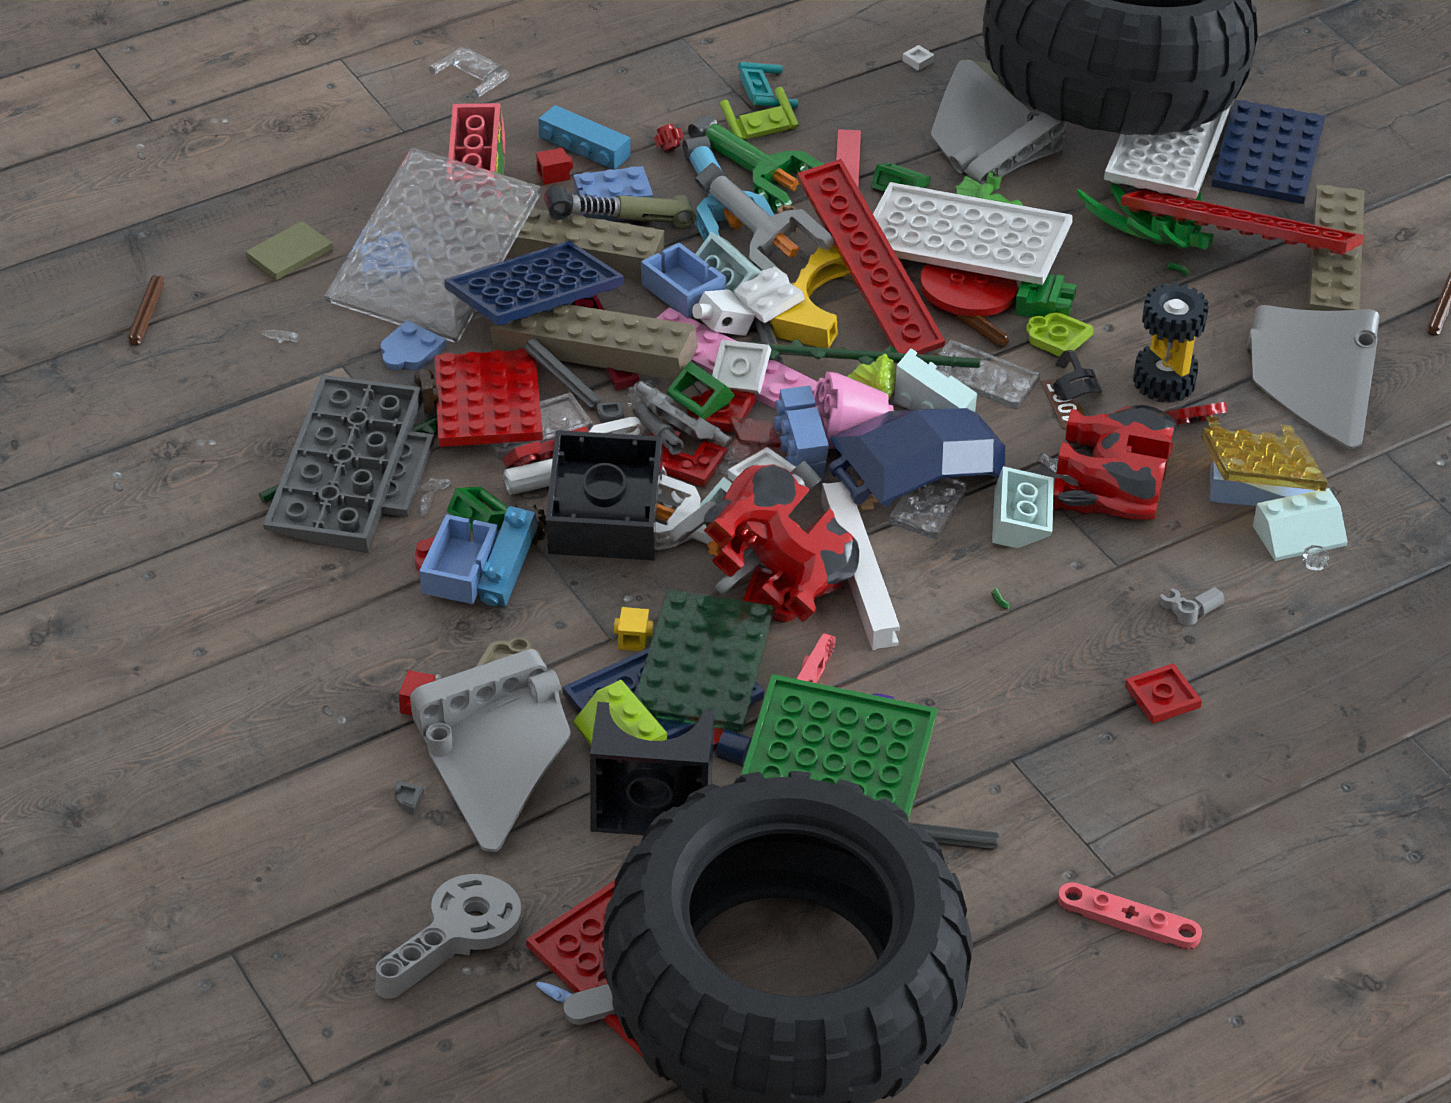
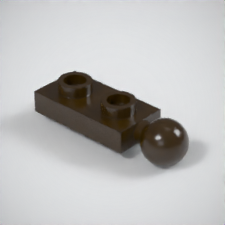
[414,368,439,413]

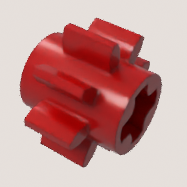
[653,124,684,152]

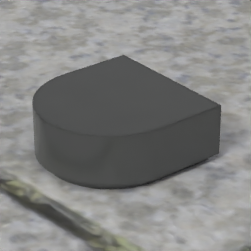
[596,401,624,423]

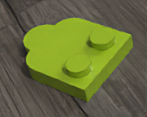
[1026,313,1093,357]

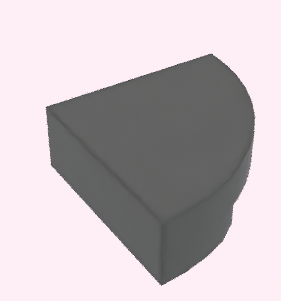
[395,781,424,814]

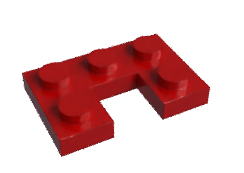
[502,426,589,468]
[650,430,727,487]

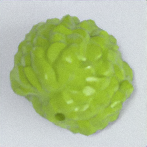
[847,354,896,400]

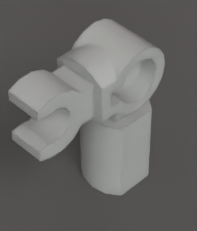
[1160,587,1225,626]

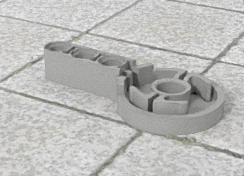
[375,874,521,999]

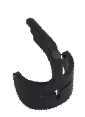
[1052,350,1103,401]

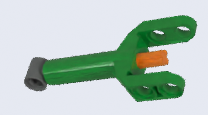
[688,114,823,214]

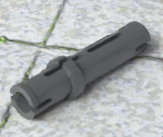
[633,401,684,455]

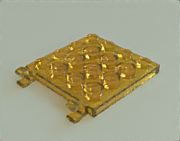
[1201,416,1328,491]

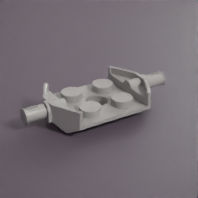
[636,382,732,447]

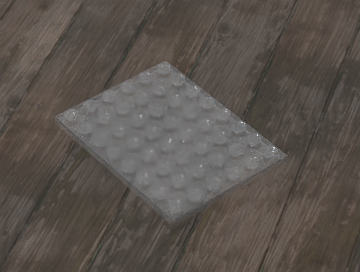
[324,147,542,343]

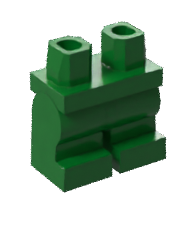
[1016,274,1077,317]

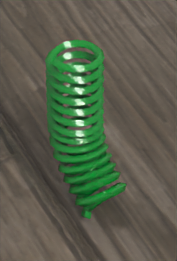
[1167,262,1189,276]
[991,588,1010,609]

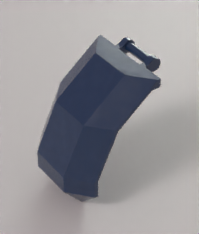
[828,408,1005,507]

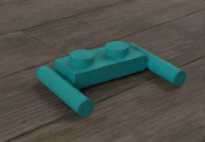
[738,62,798,108]

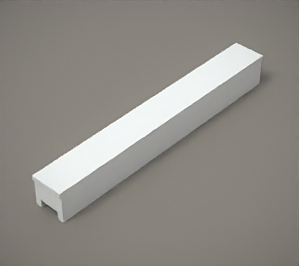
[821,482,900,650]

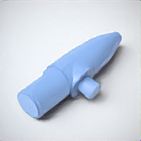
[536,982,572,1003]

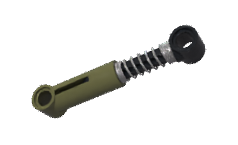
[544,186,696,228]

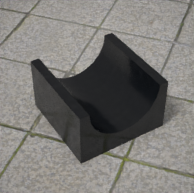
[546,430,663,561]
[590,702,714,836]

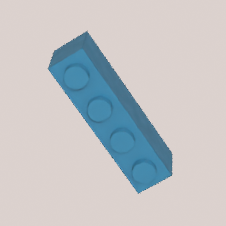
[538,105,631,170]

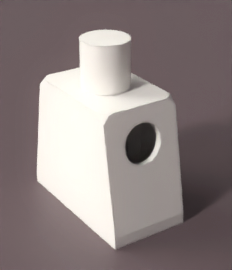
[692,290,755,336]

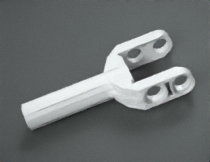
[503,417,667,495]

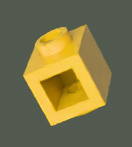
[614,607,654,651]

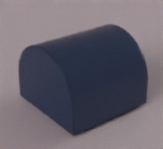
[716,729,752,766]

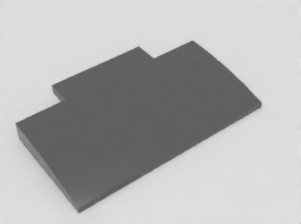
[263,375,435,553]

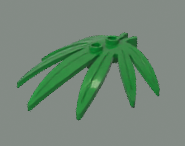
[1077,182,1214,249]

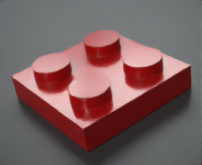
[1125,663,1202,724]

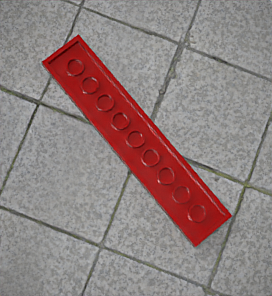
[797,159,945,354]
[1121,189,1364,255]

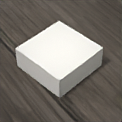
[903,45,935,71]

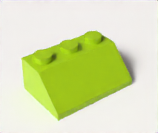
[573,680,667,745]

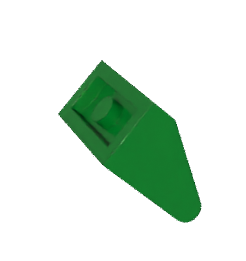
[871,162,931,192]
[667,361,735,419]
[447,486,508,531]

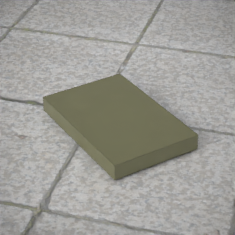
[245,221,333,281]

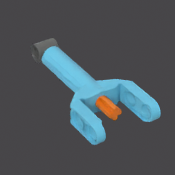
[682,136,774,241]

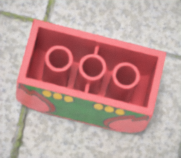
[446,103,505,205]

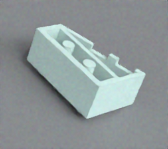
[894,349,977,412]

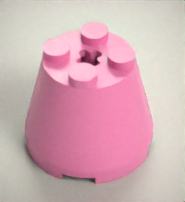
[811,371,893,449]

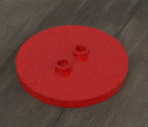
[920,264,1017,317]

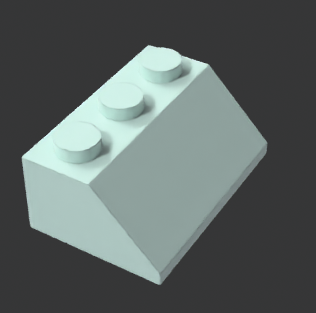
[695,232,761,294]
[992,466,1054,548]
[1253,488,1348,561]

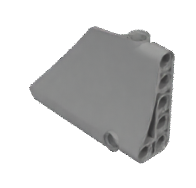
[931,60,1068,185]
[1246,305,1380,449]
[410,649,571,852]

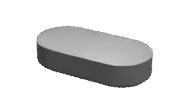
[564,984,616,1025]

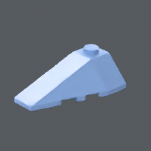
[1209,461,1314,506]

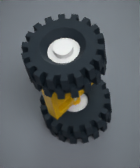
[1133,283,1209,403]

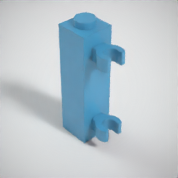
[477,506,538,607]

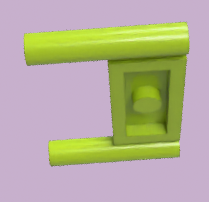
[719,87,799,140]

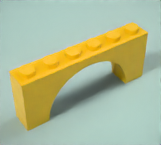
[770,245,849,348]

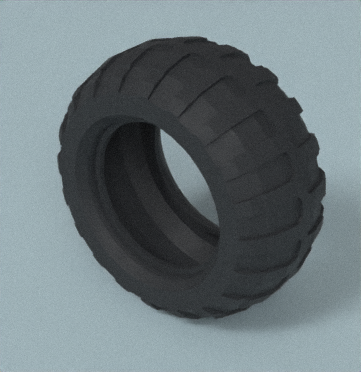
[982,0,1258,136]
[603,771,973,1103]

